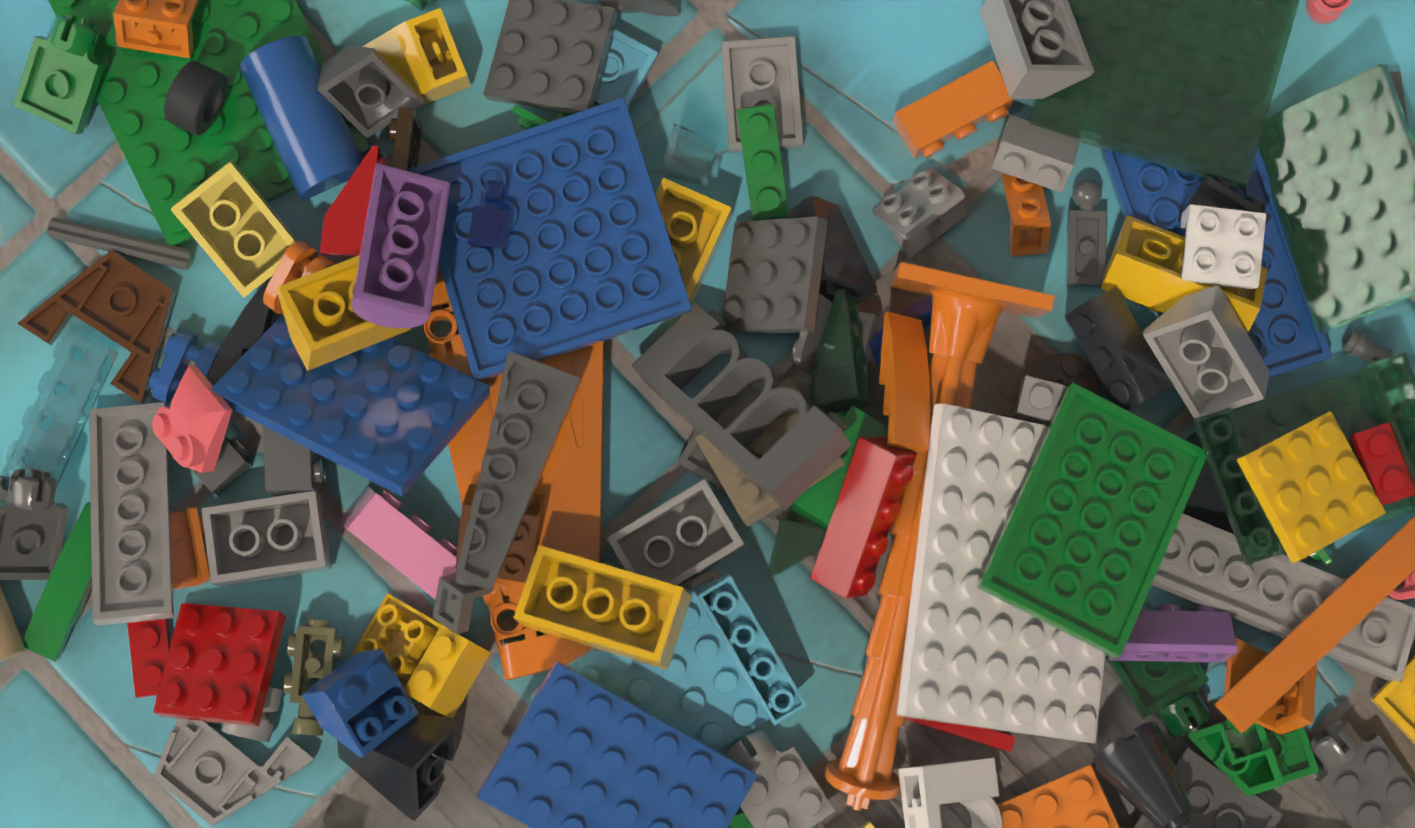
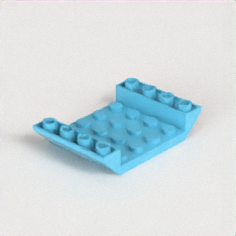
[530,574,807,750]

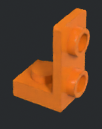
[1002,173,1051,257]

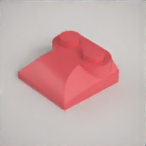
[152,365,232,473]

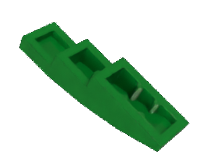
[22,502,92,662]

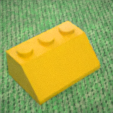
[277,255,411,371]

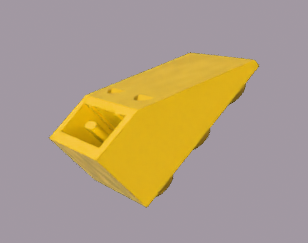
[362,8,471,109]
[349,593,491,719]

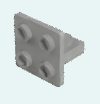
[872,168,968,258]

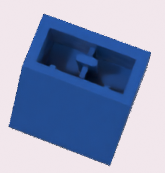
[302,649,419,757]

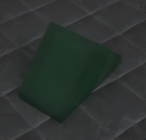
[767,519,827,579]

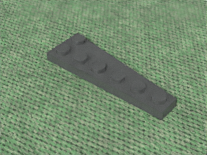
[455,351,580,592]

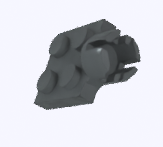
[0,469,69,580]
[1310,720,1415,828]

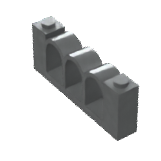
[631,303,851,510]

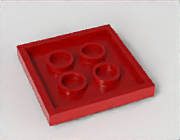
[153,603,286,727]

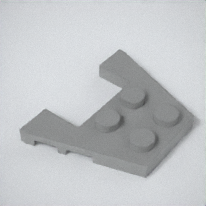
[153,719,315,826]

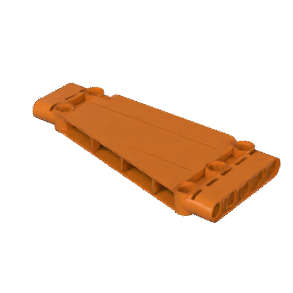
[424,270,605,680]

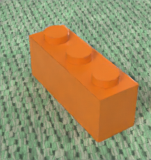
[893,60,1014,159]

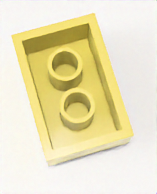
[171,160,298,298]

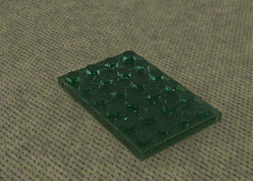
[1251,63,1415,333]

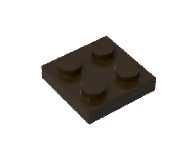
[385,107,423,172]

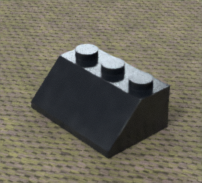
[1064,287,1173,412]

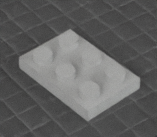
[721,36,803,153]

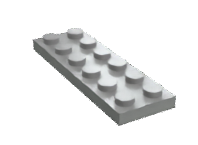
[89,402,174,626]

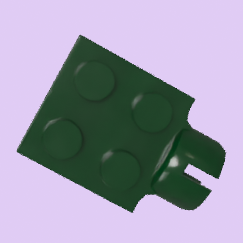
[1103,652,1210,738]

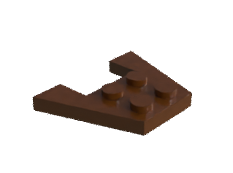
[17,250,176,404]

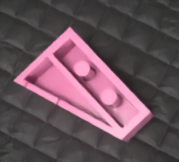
[339,486,457,600]

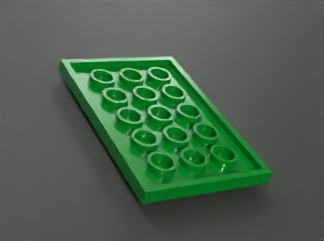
[977,383,1209,658]

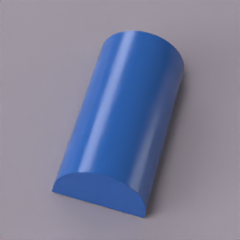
[240,35,363,202]

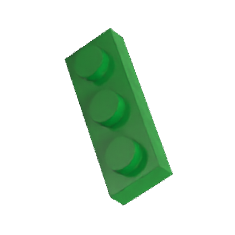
[736,103,789,220]

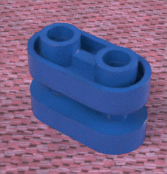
[149,329,221,403]

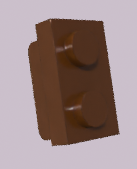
[456,484,545,583]

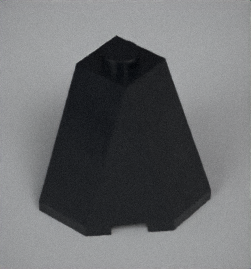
[785,196,878,309]
[337,714,458,821]

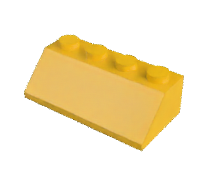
[1101,215,1267,334]

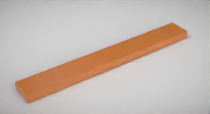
[1214,515,1415,733]

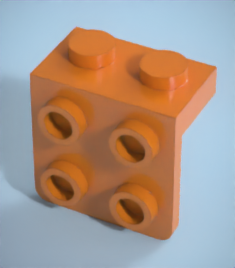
[1224,639,1317,735]

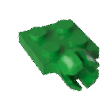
[13,14,105,134]

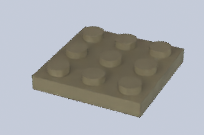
[695,377,845,527]

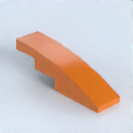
[879,311,930,454]

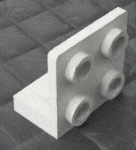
[1181,204,1266,289]

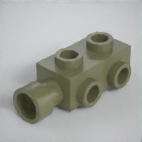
[284,619,345,736]

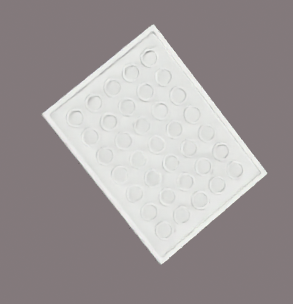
[897,404,1105,743]

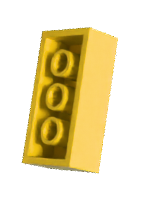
[514,545,692,670]

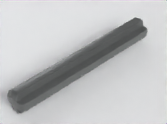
[47,217,193,270]

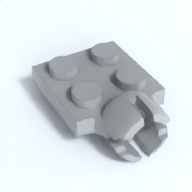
[728,730,836,828]

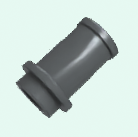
[1342,329,1393,372]

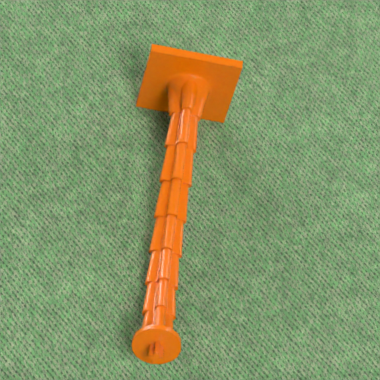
[825,262,1055,811]

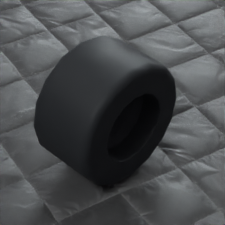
[164,61,228,136]

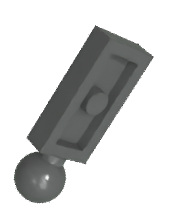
[1066,179,1107,287]

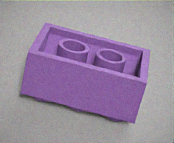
[1109,604,1237,663]

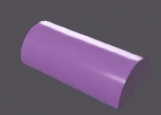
[351,163,451,328]

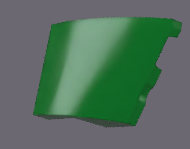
[1188,720,1320,796]

